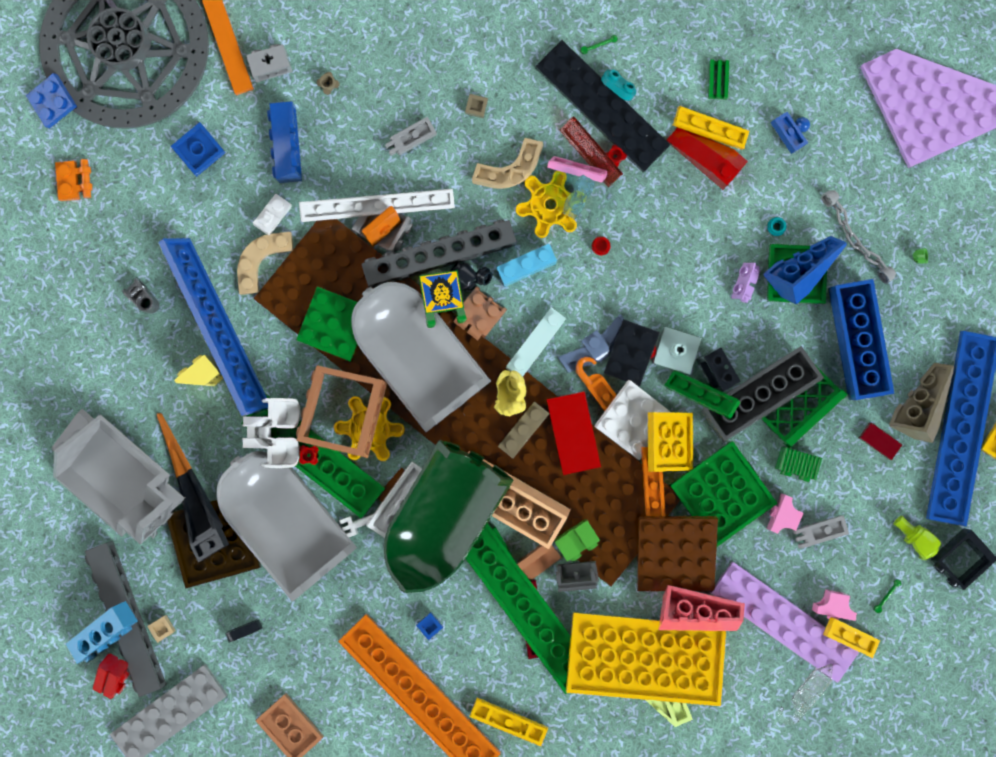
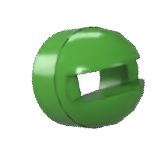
[912,248,928,264]

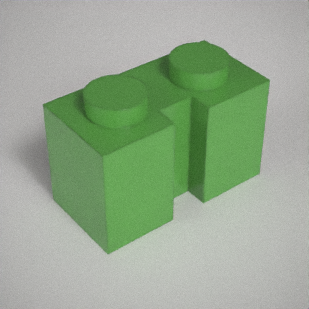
[554,519,600,562]

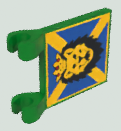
[419,271,466,328]

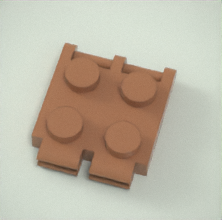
[454,286,507,341]

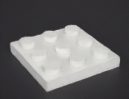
[594,380,671,460]

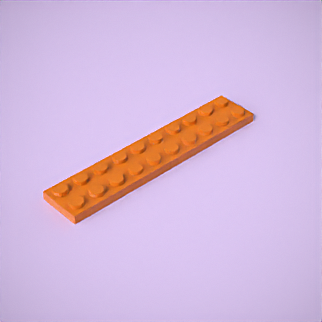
[338,613,501,757]

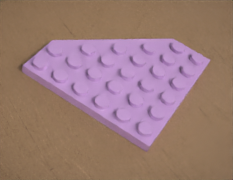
[860,49,996,168]

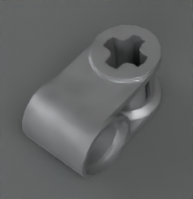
[122,278,159,314]

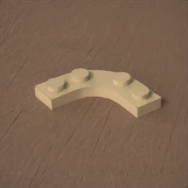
[472,138,543,189]
[237,232,293,295]

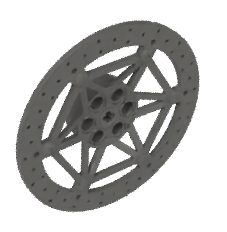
[39,0,209,129]

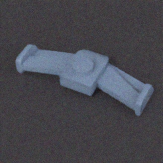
[557,314,624,373]

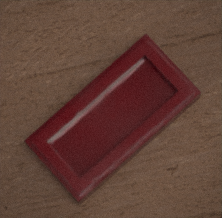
[858,422,902,460]

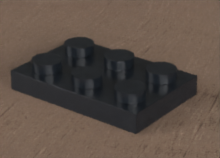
[604,319,660,387]

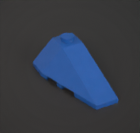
[764,236,847,304]

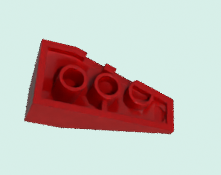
[666,127,748,190]

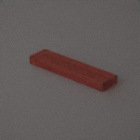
[560,116,623,187]

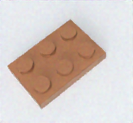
[255,693,324,757]

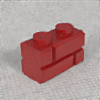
[93,653,129,699]

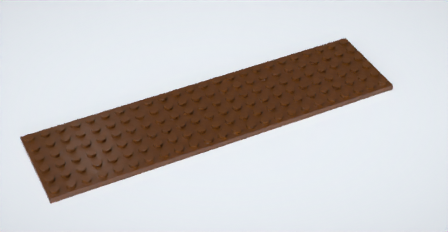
[253,219,680,587]

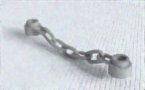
[821,190,896,284]

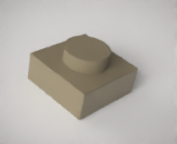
[465,94,488,119]

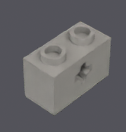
[246,44,293,82]

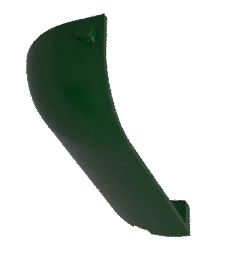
[384,440,514,593]

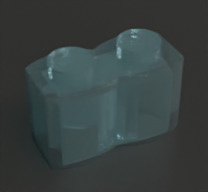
[563,175,595,220]

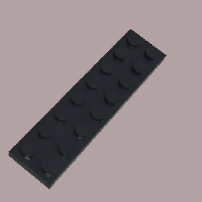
[535,40,670,173]

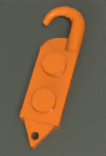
[576,357,617,412]

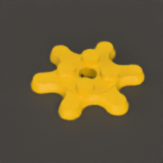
[516,170,586,238]
[334,396,405,461]

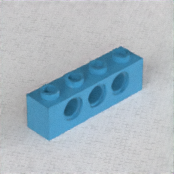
[66,601,138,664]

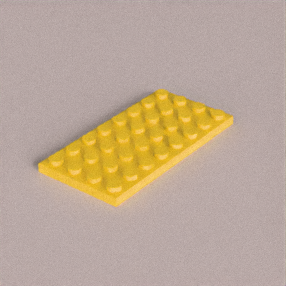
[566,612,726,706]

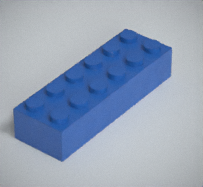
[828,279,895,400]

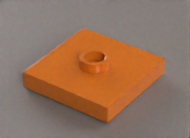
[362,206,402,247]

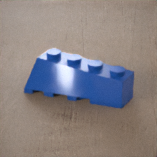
[267,101,302,183]

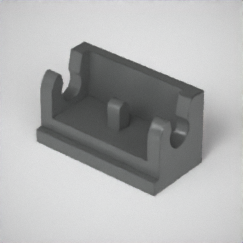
[556,561,599,592]

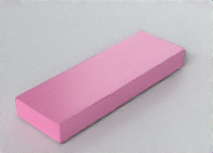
[547,156,608,183]

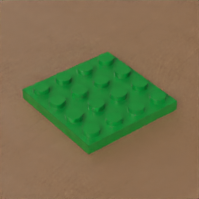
[669,441,778,547]

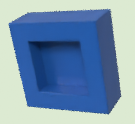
[416,612,444,640]

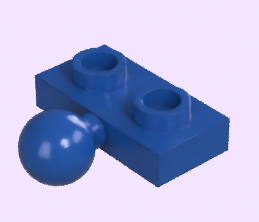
[770,112,810,154]

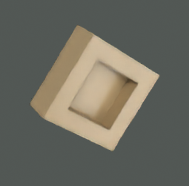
[147,615,176,643]

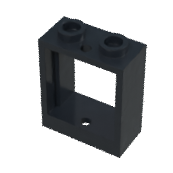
[696,347,741,392]
[930,528,996,590]

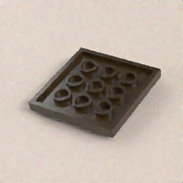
[167,500,262,589]

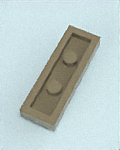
[498,402,549,458]

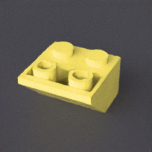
[174,355,224,386]

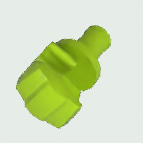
[893,516,941,561]

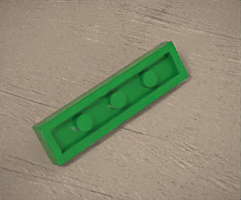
[664,370,740,419]

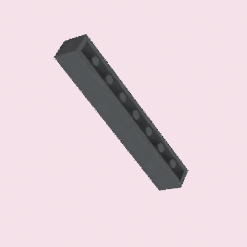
[85,541,166,697]

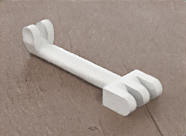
[339,514,374,537]

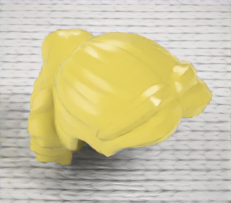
[494,370,526,417]

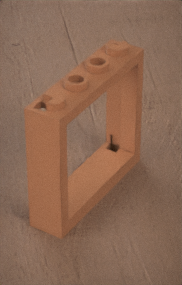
[296,365,387,458]

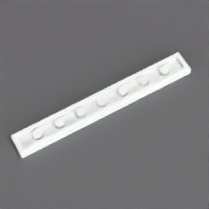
[299,189,455,222]

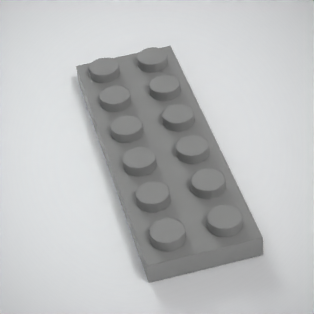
[110,664,228,757]

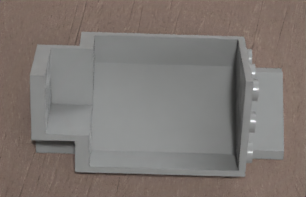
[52,409,185,545]

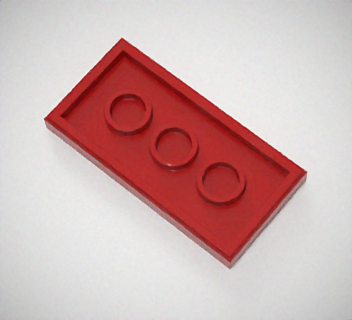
[547,391,601,475]

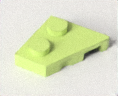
[645,700,693,727]

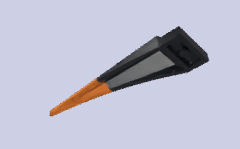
[157,413,229,562]

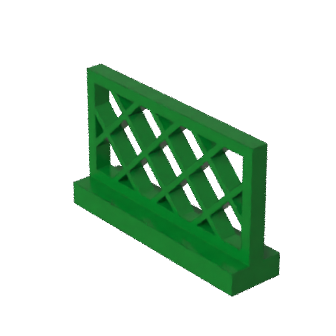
[761,365,847,448]

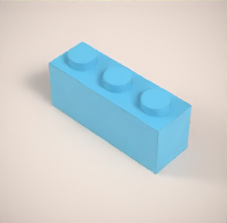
[496,244,557,287]

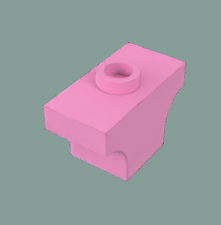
[766,494,803,534]
[812,589,857,621]

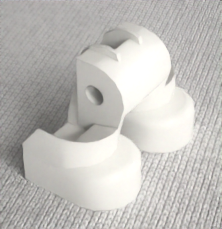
[242,398,301,468]

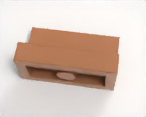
[517,544,561,580]

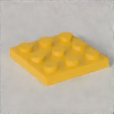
[648,412,693,472]

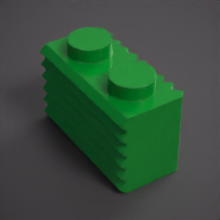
[775,447,822,482]

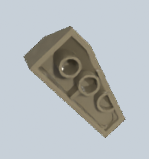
[889,363,954,443]

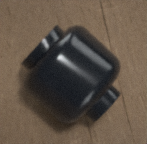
[449,262,477,291]

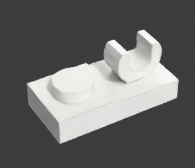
[253,194,292,235]

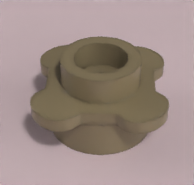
[317,72,340,95]

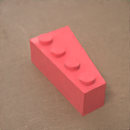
[658,585,745,631]

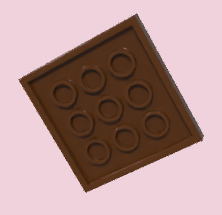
[637,516,718,591]

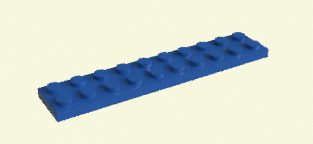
[158,238,268,416]
[926,331,996,527]

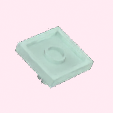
[653,327,701,375]

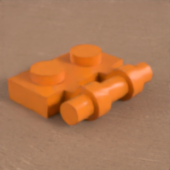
[55,159,93,201]

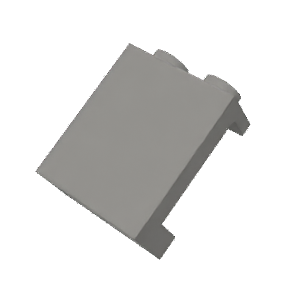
[352,213,413,253]

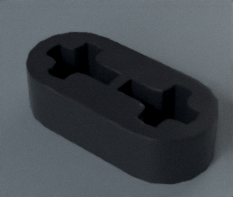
[225,619,263,643]

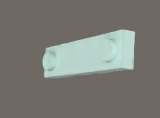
[506,307,566,376]

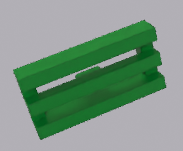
[708,59,730,100]

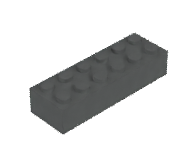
[701,346,824,444]

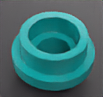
[767,217,787,236]

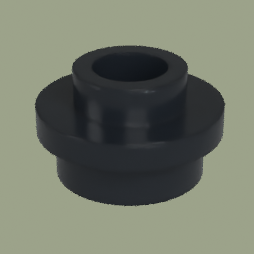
[476,267,493,286]

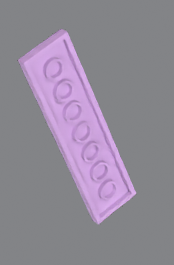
[710,562,859,683]

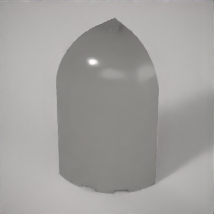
[352,282,491,432]
[217,451,357,602]

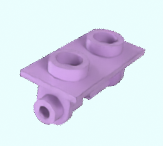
[731,263,761,303]

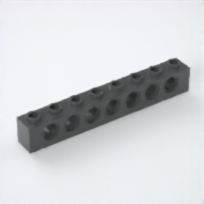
[362,219,517,288]

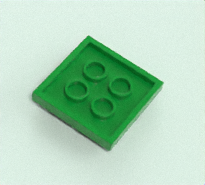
[767,244,827,304]
[296,287,358,361]

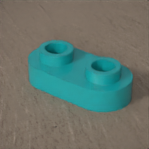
[601,69,637,101]

